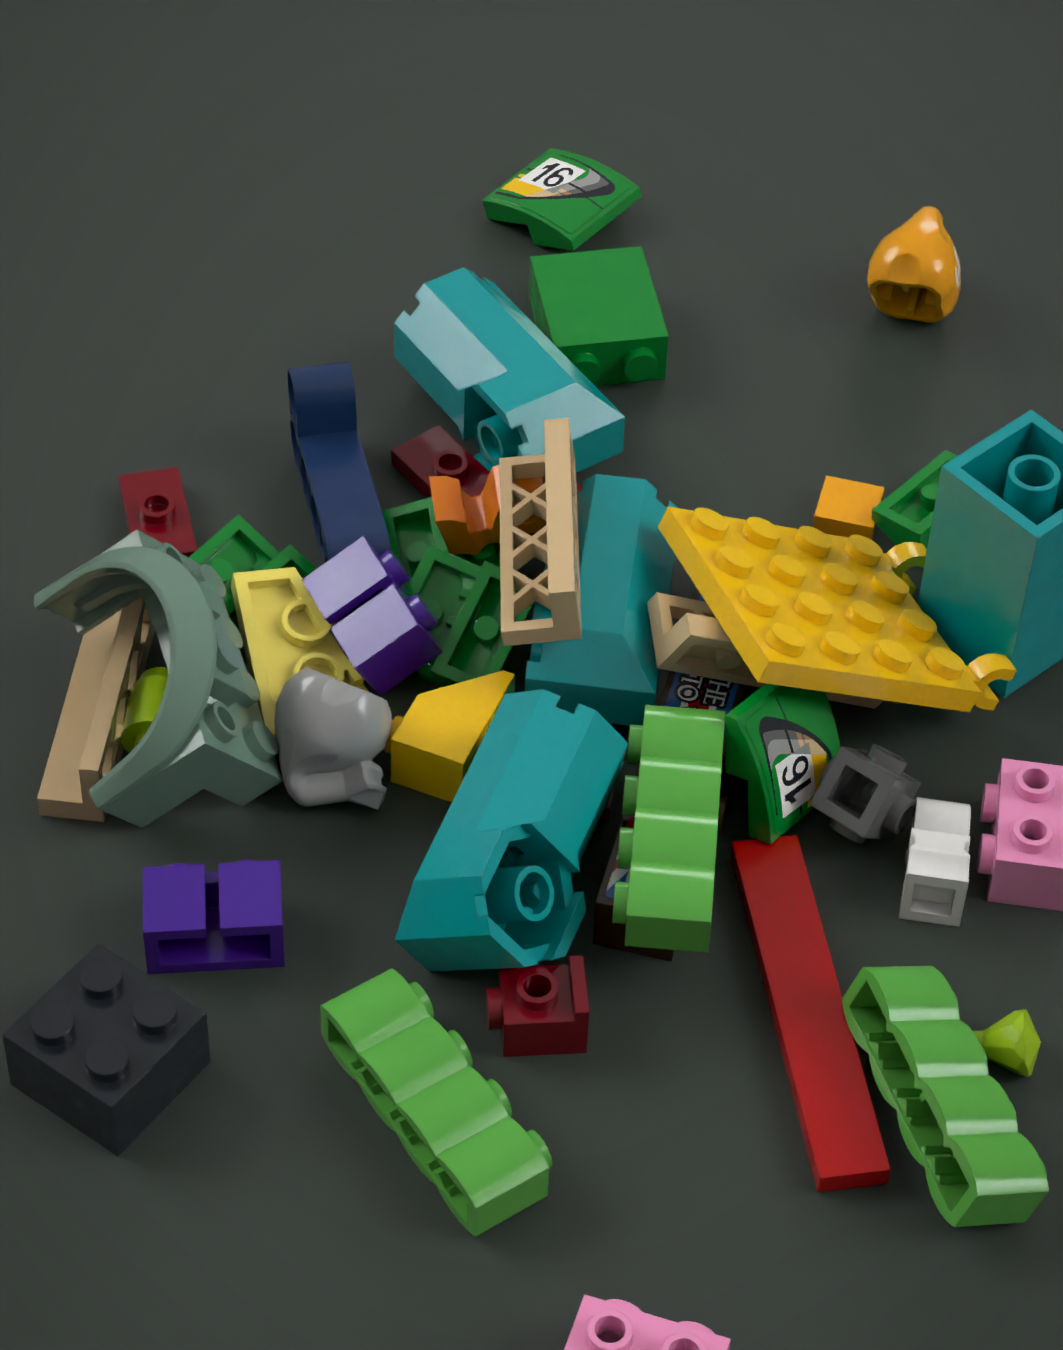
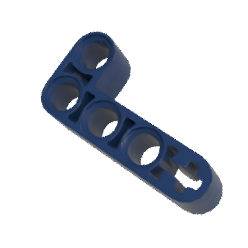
[287,361,391,564]

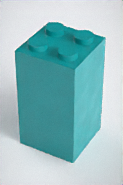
[918,409,1063,698]

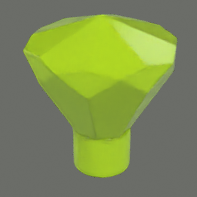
[973,1009,1041,1077]

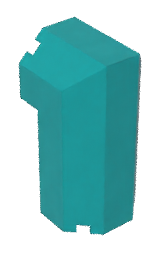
[394,267,625,473]
[525,474,678,726]
[395,689,628,972]

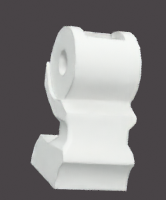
[899,797,971,927]

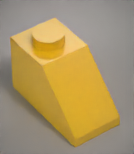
[384,670,515,803]

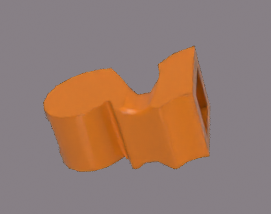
[429,465,547,555]

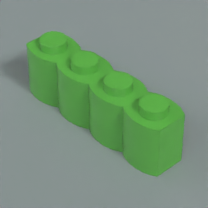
[612,705,725,953]
[842,966,1049,1227]
[320,968,553,1237]

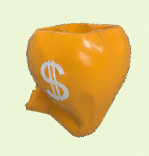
[867,206,961,323]

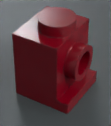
[486,955,590,1057]

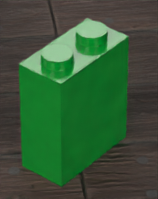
[529,246,669,386]

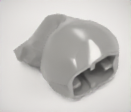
[274,667,392,809]

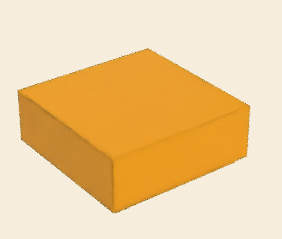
[813,475,885,540]

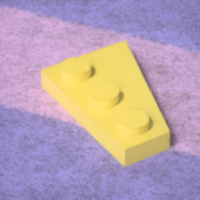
[231,567,393,740]

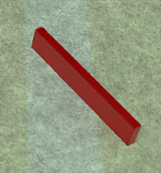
[730,835,891,1192]

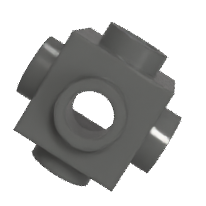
[810,744,921,844]

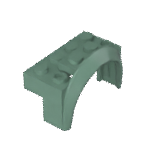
[34,530,283,828]

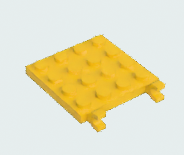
[658,506,1017,713]

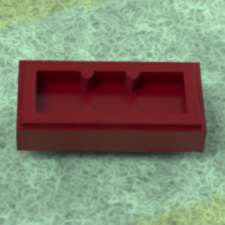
[391,425,490,498]
[118,467,197,558]

